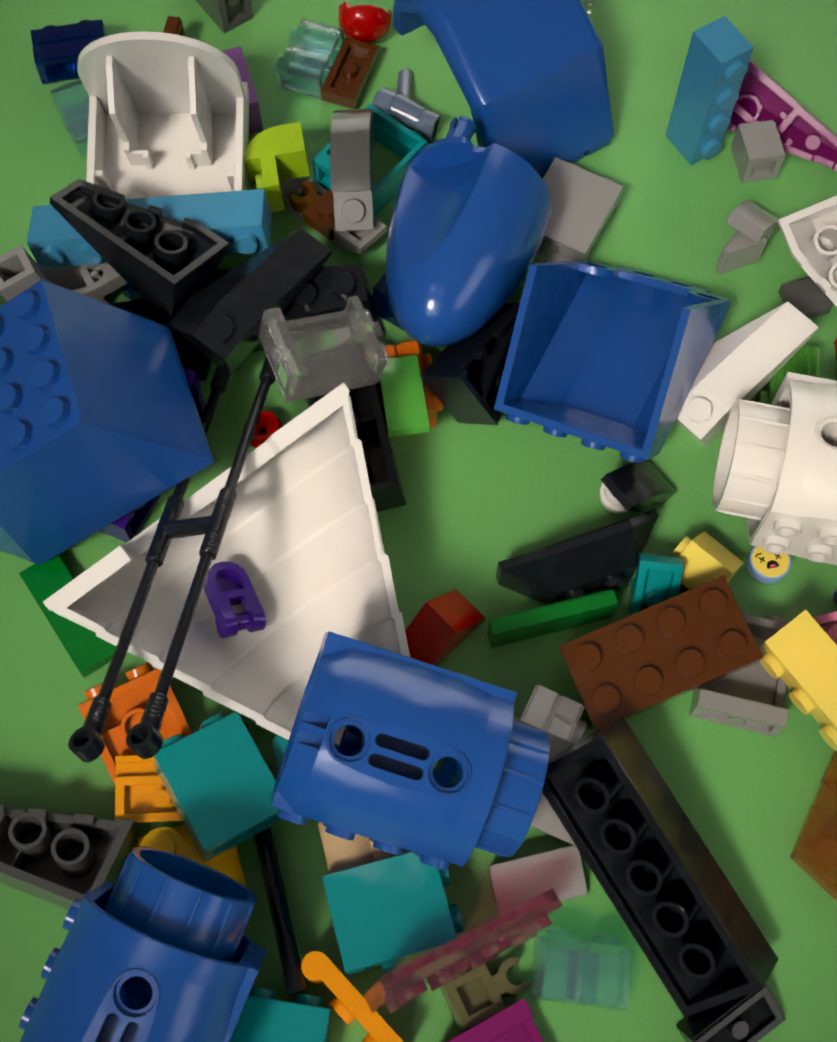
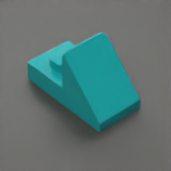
[628,553,684,616]

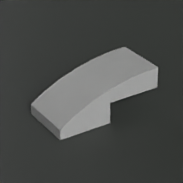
[726,201,780,243]

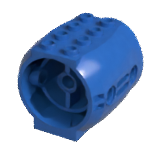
[271,631,550,870]
[19,847,268,1042]

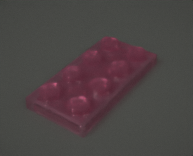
[364,888,563,1014]

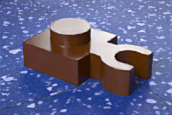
[288,180,335,241]

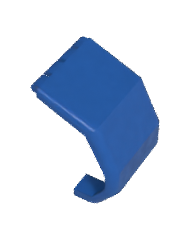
[393,0,614,179]

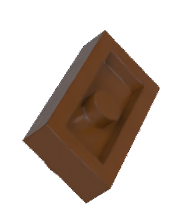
[321,37,379,109]

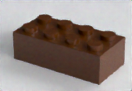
[558,575,763,730]

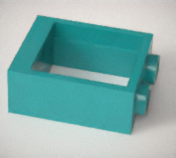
[312,104,427,217]

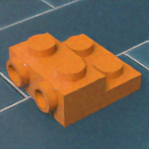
[78,662,192,785]

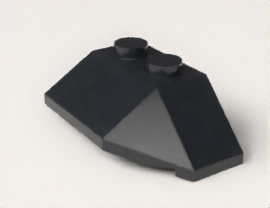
[496,509,658,605]

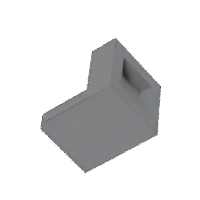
[731,120,786,183]

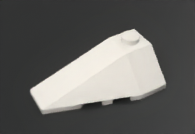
[777,195,837,307]
[676,302,819,447]

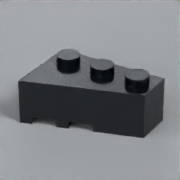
[420,304,520,425]

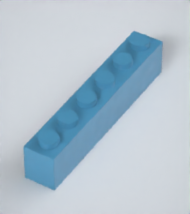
[27,189,272,268]

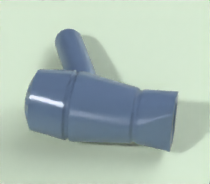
[372,69,441,142]

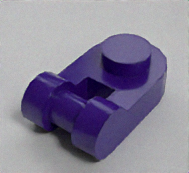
[203,562,266,638]

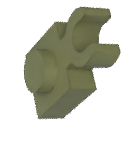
[440,957,531,1032]

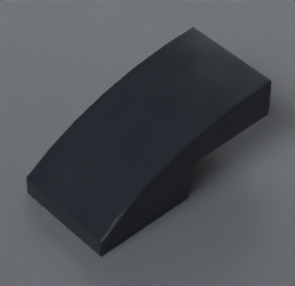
[601,461,676,512]

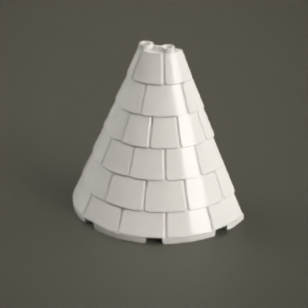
[43,382,410,744]

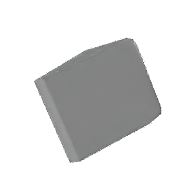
[716,231,767,275]

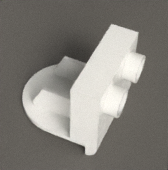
[77,31,249,199]

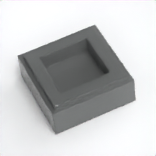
[778,277,832,319]

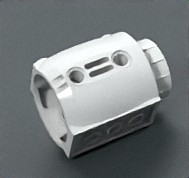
[712,372,837,565]

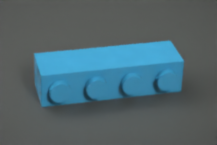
[665,16,754,165]

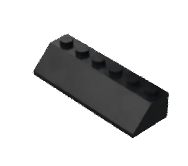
[542,716,778,1017]

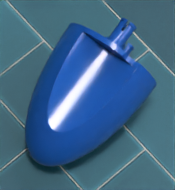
[386,116,552,347]

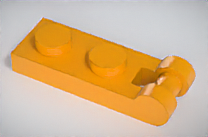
[301,951,404,1042]

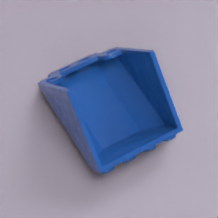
[494,260,732,463]

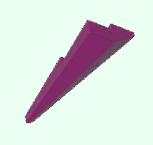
[727,59,837,171]

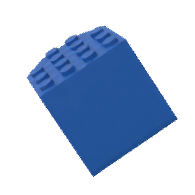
[0,279,214,565]

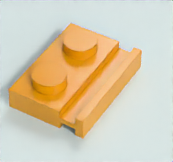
[115,755,182,823]

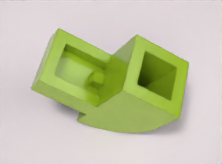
[244,122,310,212]

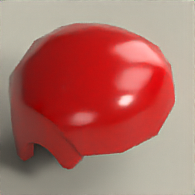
[338,1,392,44]

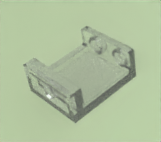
[258,296,388,402]

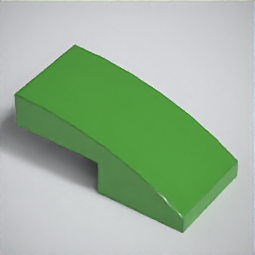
[377,355,430,437]

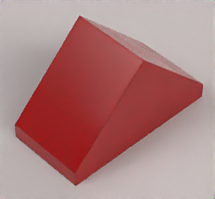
[405,589,485,666]

